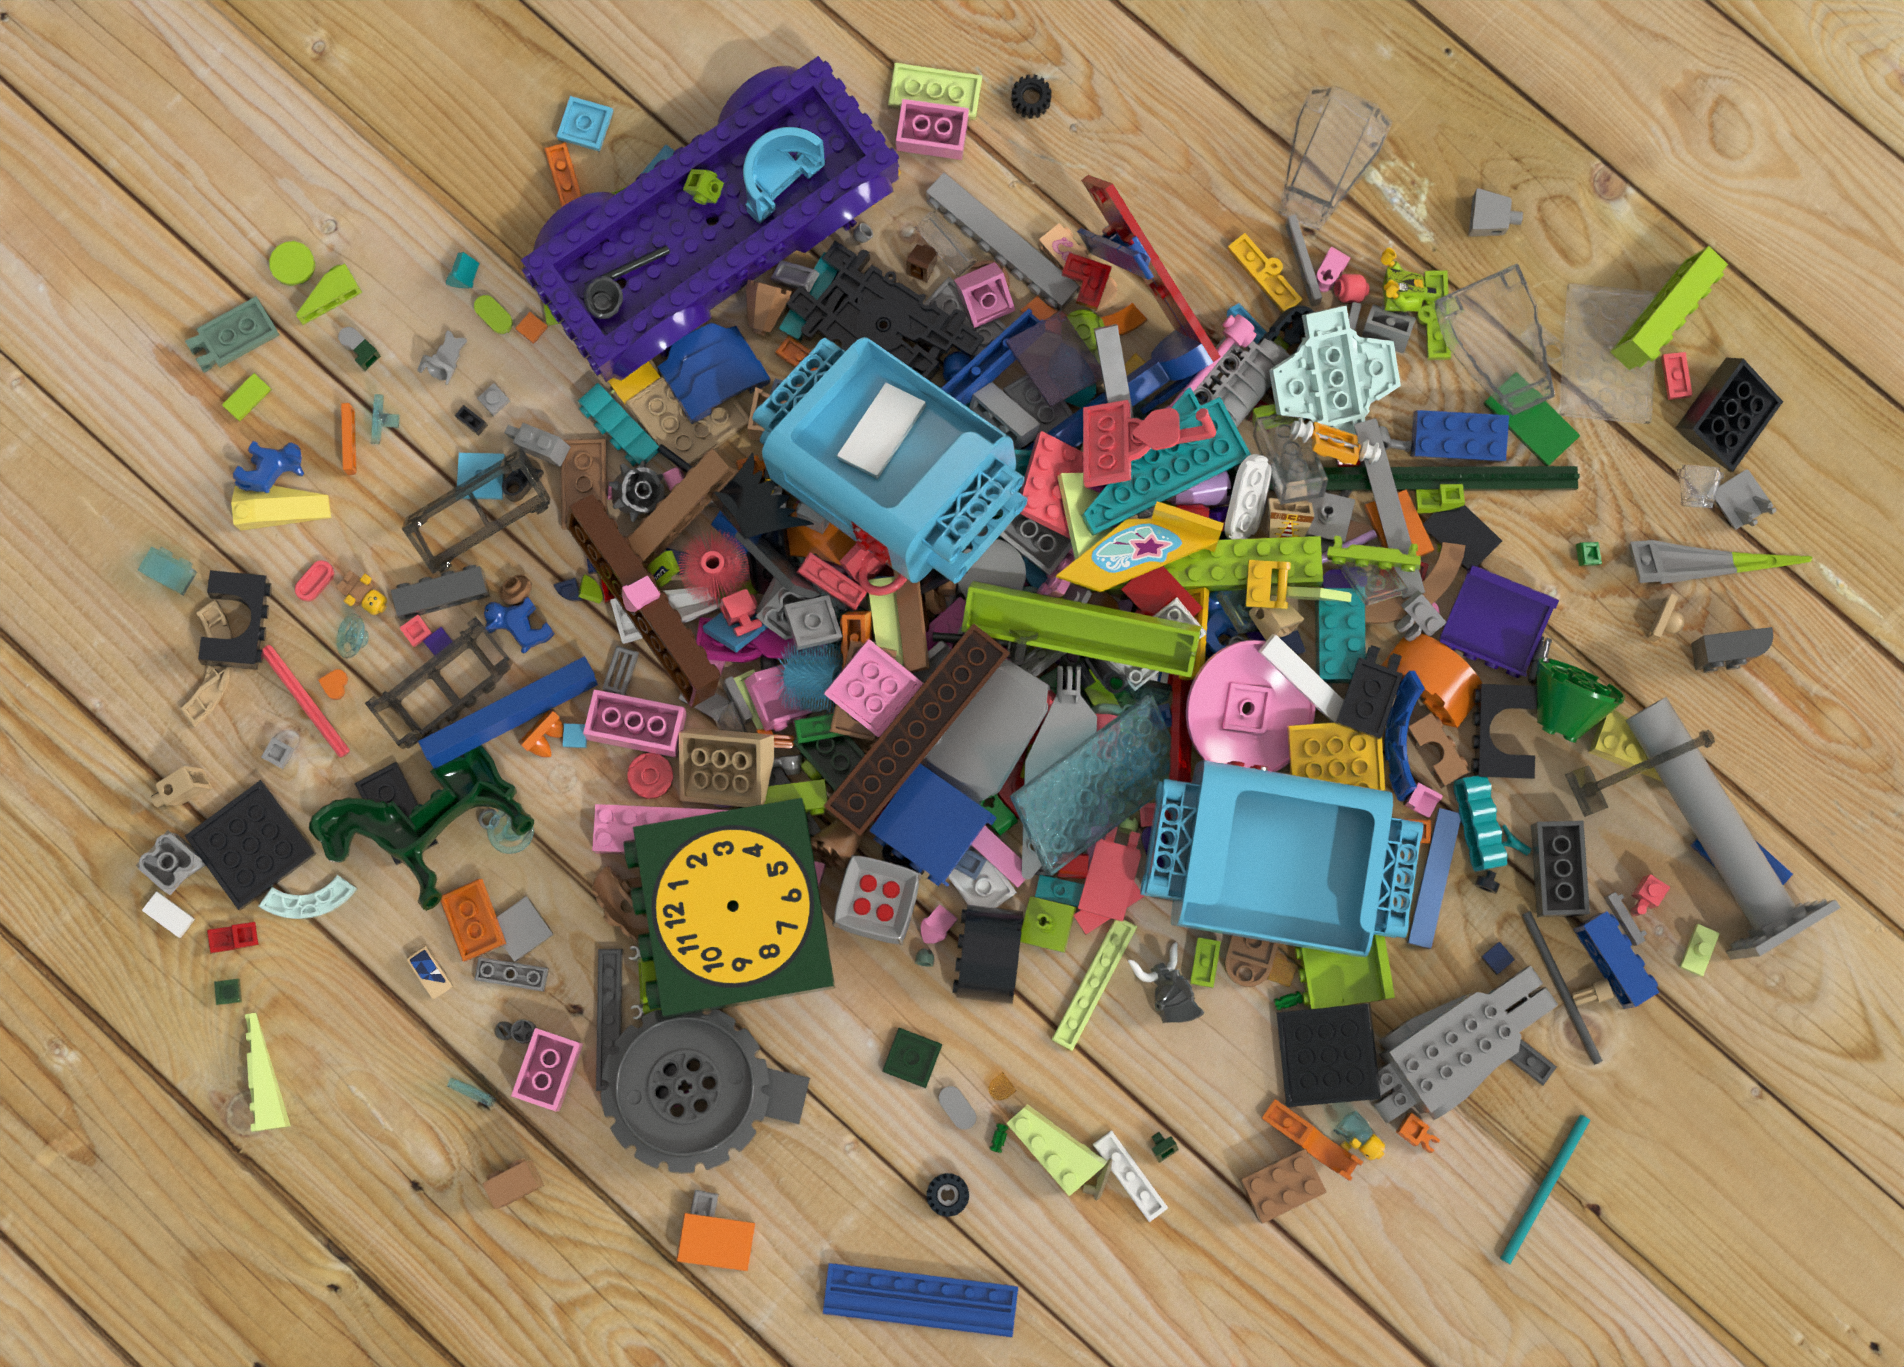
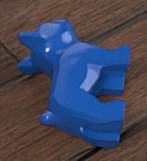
[233,441,304,493]
[1205,591,1246,658]
[484,597,555,653]

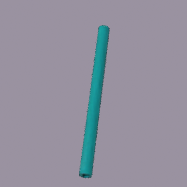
[1500,1114,1591,1265]

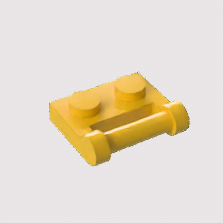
[1245,560,1291,609]

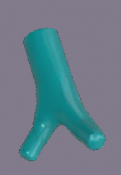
[1502,825,1532,856]

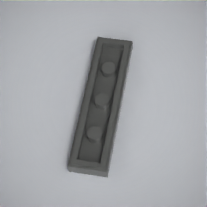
[1508,1039,1557,1086]

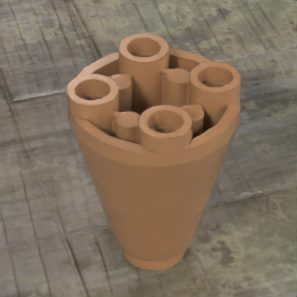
[811,819,869,872]

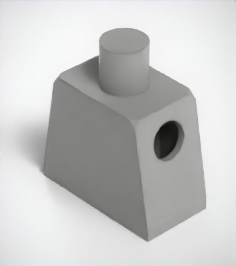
[1468,188,1523,237]

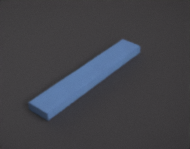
[1407,808,1461,949]

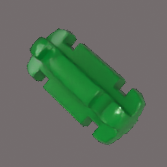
[1274,991,1303,1011]
[990,1123,1009,1153]

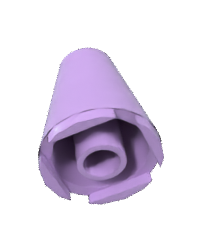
[1167,471,1231,506]

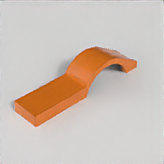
[1262,1099,1363,1181]

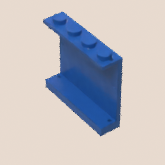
[869,764,997,887]

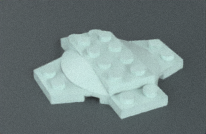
[1269,306,1401,440]

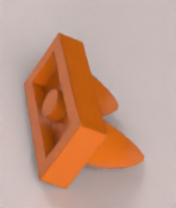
[518,709,564,757]

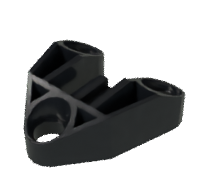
[1056,653,1128,707]

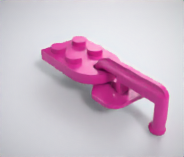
[696,617,828,663]

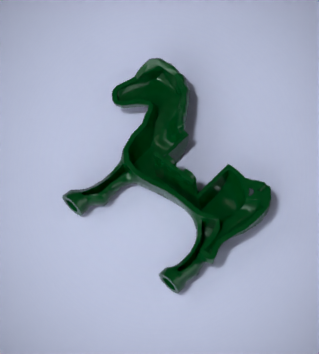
[309,745,534,911]

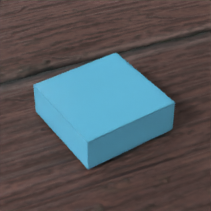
[563,723,587,748]

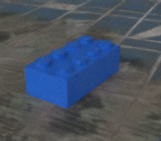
[1410,410,1509,462]
[1573,911,1659,1009]

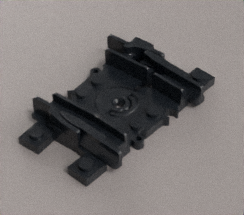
[786,241,984,381]

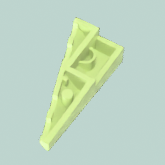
[245,1013,291,1132]

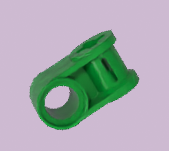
[980,794,1018,836]

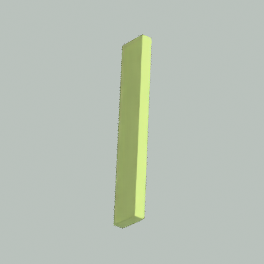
[1051,919,1137,1051]

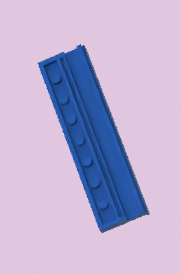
[823,1263,1018,1337]

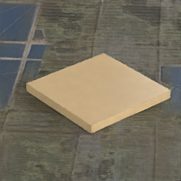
[626,376,749,472]

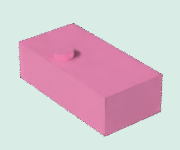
[583,690,687,758]

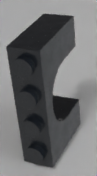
[198,570,272,670]
[1471,684,1537,779]

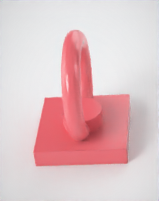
[839,543,907,596]

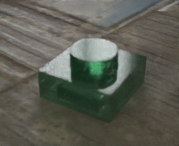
[214,979,242,1005]

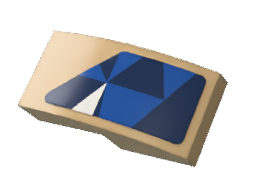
[406,945,453,1000]

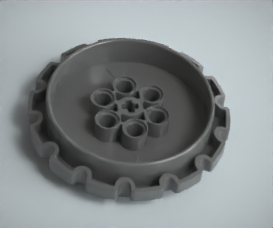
[601,1009,770,1174]

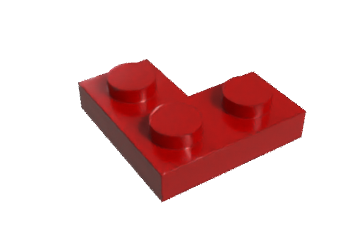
[1062,252,1112,310]

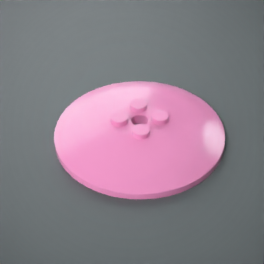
[1186,640,1315,772]

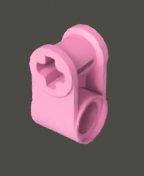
[1316,247,1351,292]

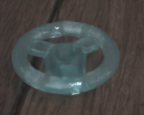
[336,613,369,659]
[487,811,534,854]

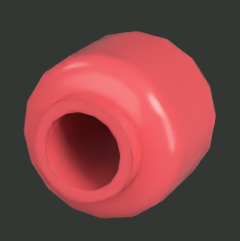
[1334,274,1369,303]

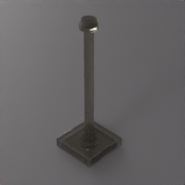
[1565,730,1715,817]

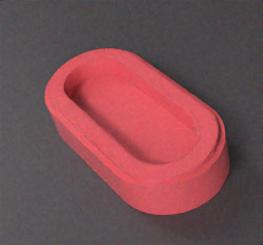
[295,560,334,602]

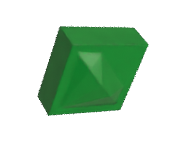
[1576,542,1602,566]

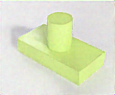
[1679,924,1720,977]

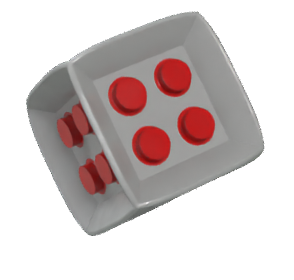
[832,855,921,946]

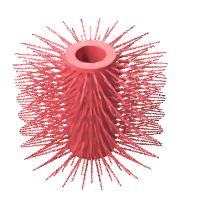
[678,531,750,608]

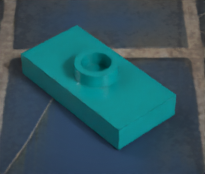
[1035,875,1084,907]

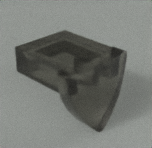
[1007,630,1038,664]

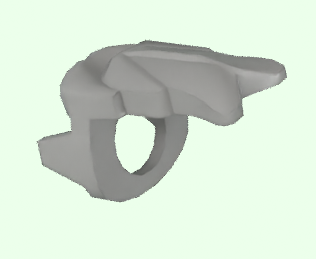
[417,331,467,385]

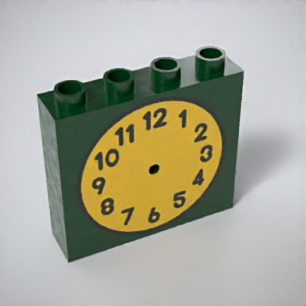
[624,798,835,1018]

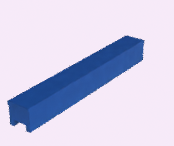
[941,309,1045,406]
[418,656,598,769]

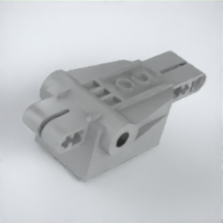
[1370,965,1558,1123]

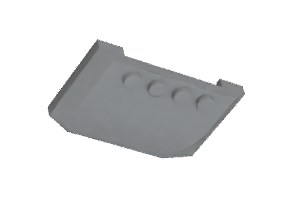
[920,658,1050,805]

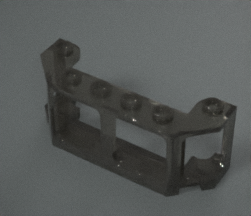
[365,617,513,749]

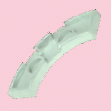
[259,875,358,919]

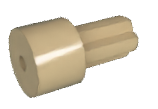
[1572,978,1614,1006]

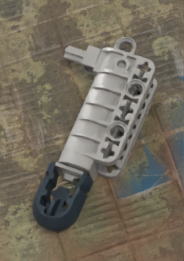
[1194,305,1315,471]

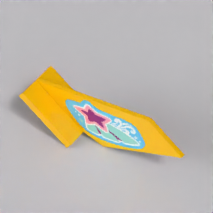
[1056,501,1224,592]

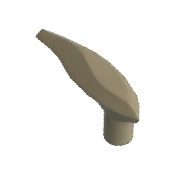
[1083,1158,1112,1201]

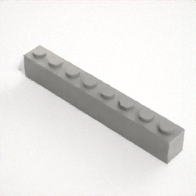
[926,172,1079,312]

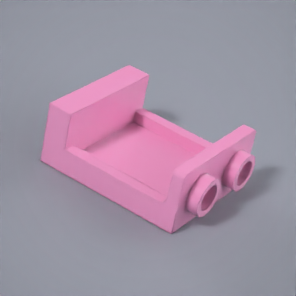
[744,662,812,732]

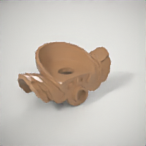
[592,866,649,943]

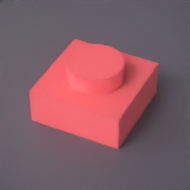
[400,615,432,647]

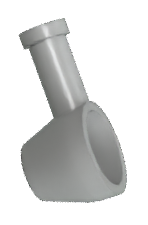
[1379,426,1411,452]
[772,754,802,775]

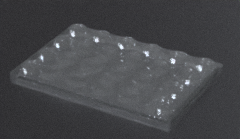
[1559,283,1658,424]

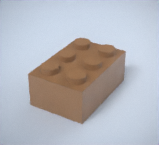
[1239,1148,1327,1224]

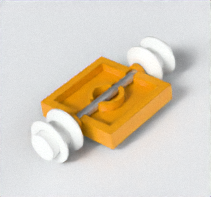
[1290,418,1381,465]

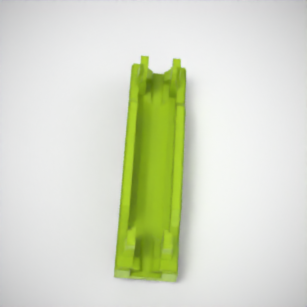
[1327,535,1421,572]

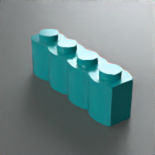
[578,383,659,467]
[1453,776,1508,872]

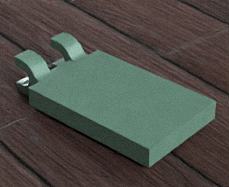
[185,296,279,373]

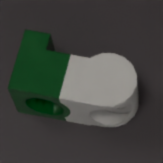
[338,327,381,371]

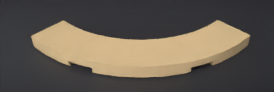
[180,599,232,727]

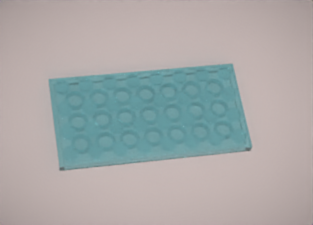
[1010,695,1171,876]

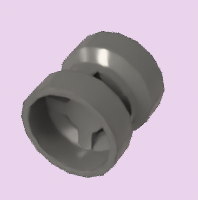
[511,1019,537,1044]

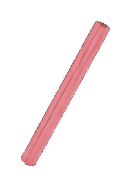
[263,645,350,758]

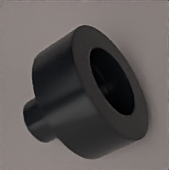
[1475,870,1500,894]

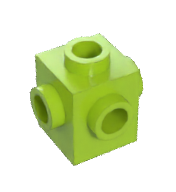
[683,169,724,205]

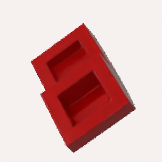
[207,922,259,954]

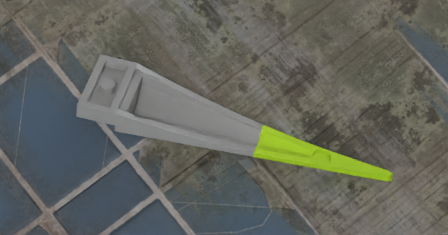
[1629,540,1813,584]

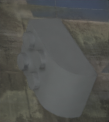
[1691,627,1773,673]

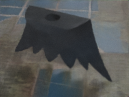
[712,452,814,539]

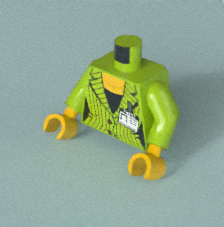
[1381,247,1436,312]

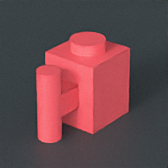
[719,588,762,637]
[1630,874,1670,916]

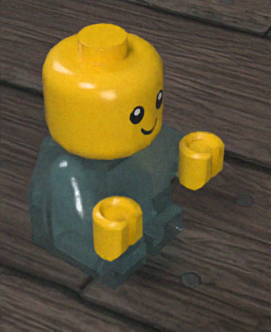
[1333,1111,1385,1161]

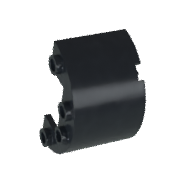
[952,904,1023,1004]

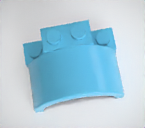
[743,127,825,225]

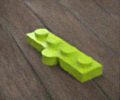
[1417,270,1451,360]

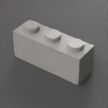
[969,382,1040,449]

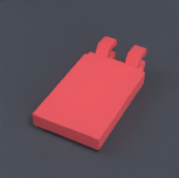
[1078,825,1142,922]

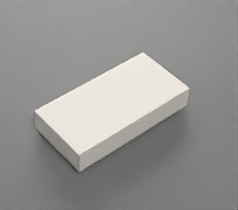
[142,892,195,938]

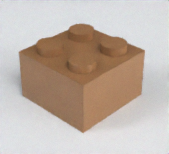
[482,1159,545,1209]

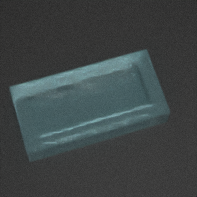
[447,1078,497,1107]

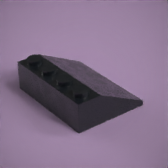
[1675,358,1783,472]

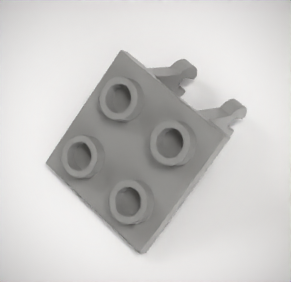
[1710,469,1776,530]

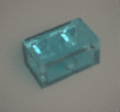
[138,546,197,596]

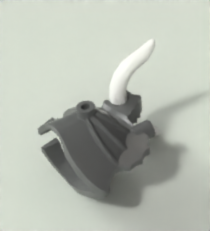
[1128,942,1204,1023]

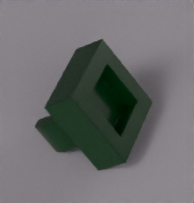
[1151,1132,1179,1163]

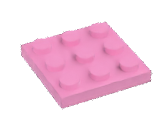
[824,638,924,738]

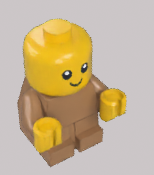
[336,570,387,615]

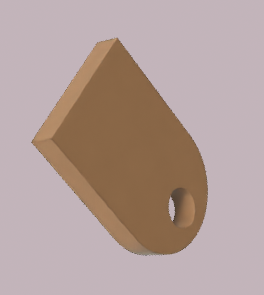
[1224,935,1279,987]

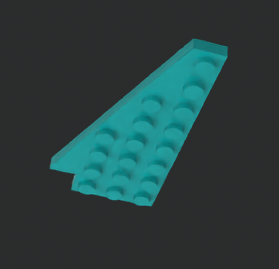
[1082,387,1251,536]

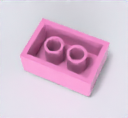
[896,99,969,160]
[511,1028,583,1112]

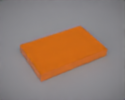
[1364,490,1434,556]
[441,879,507,962]
[676,1213,755,1271]

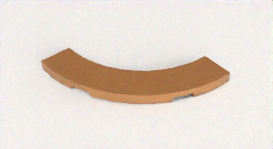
[1365,542,1466,624]

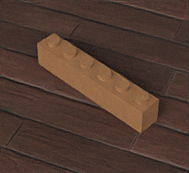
[627,448,739,568]

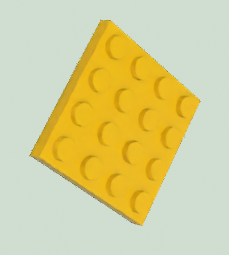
[1287,722,1385,791]

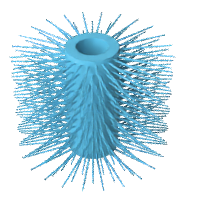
[775,642,843,713]

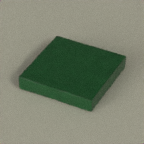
[882,1028,943,1088]

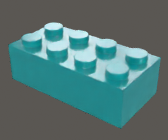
[1315,588,1366,684]

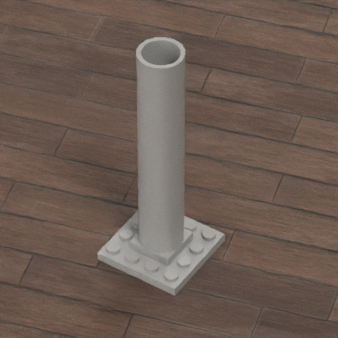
[1625,697,1841,960]

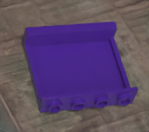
[1438,564,1559,678]

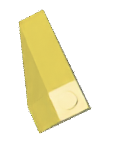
[231,485,331,531]

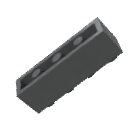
[391,565,490,621]

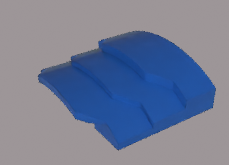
[658,323,771,424]

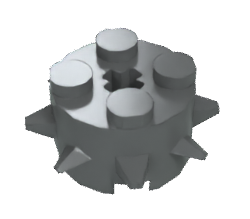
[609,461,666,522]

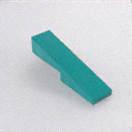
[779,252,839,341]

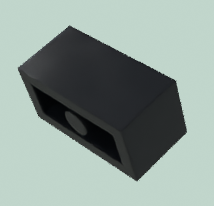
[455,405,488,436]

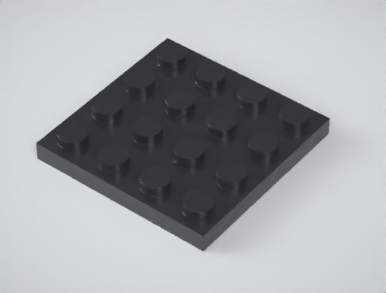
[185,780,316,911]
[1277,1003,1381,1107]

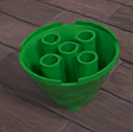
[1537,658,1626,743]

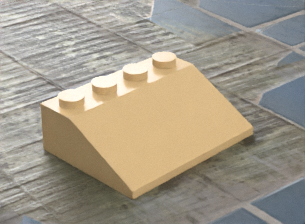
[679,728,774,807]

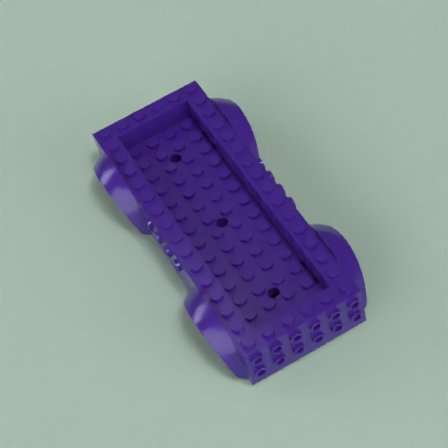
[521,56,899,382]

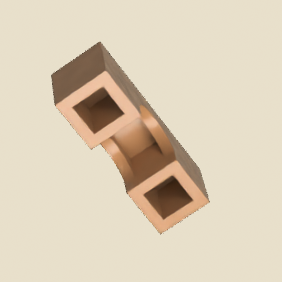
[1407,713,1469,789]

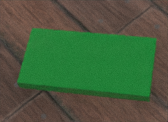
[1483,372,1580,466]

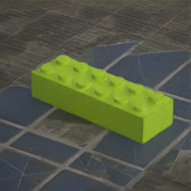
[1610,246,1728,370]

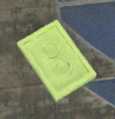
[1270,586,1352,602]

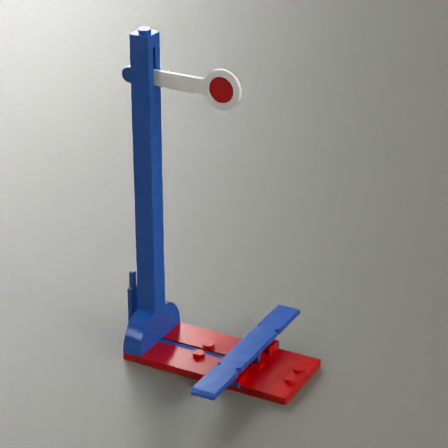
[1023,175,1221,450]

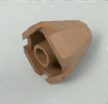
[746,279,794,335]

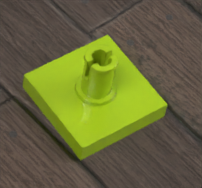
[1020,896,1076,953]

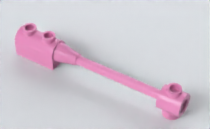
[1166,314,1257,408]

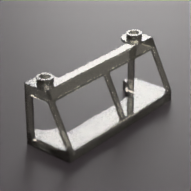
[402,447,551,574]

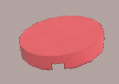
[627,753,674,799]

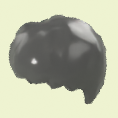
[583,276,623,319]

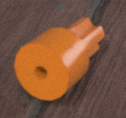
[756,729,794,749]

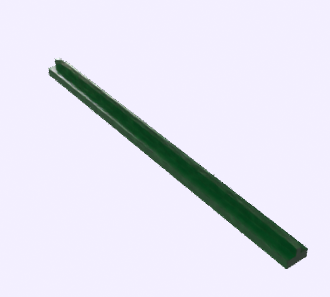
[1227,466,1580,492]

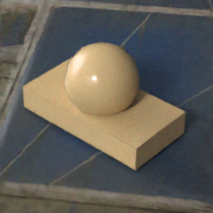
[1647,594,1685,642]

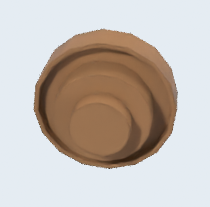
[499,574,532,605]

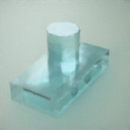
[370,394,400,444]

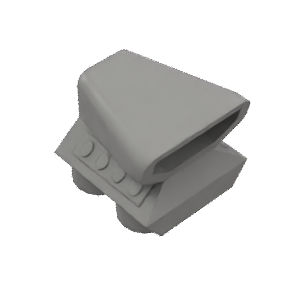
[756,577,809,640]
[136,830,206,895]

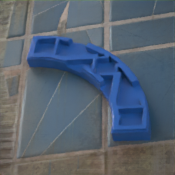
[1385,671,1425,801]

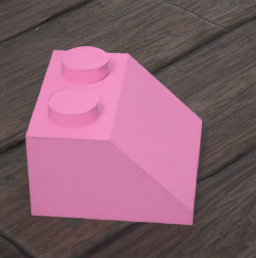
[954,262,1016,328]

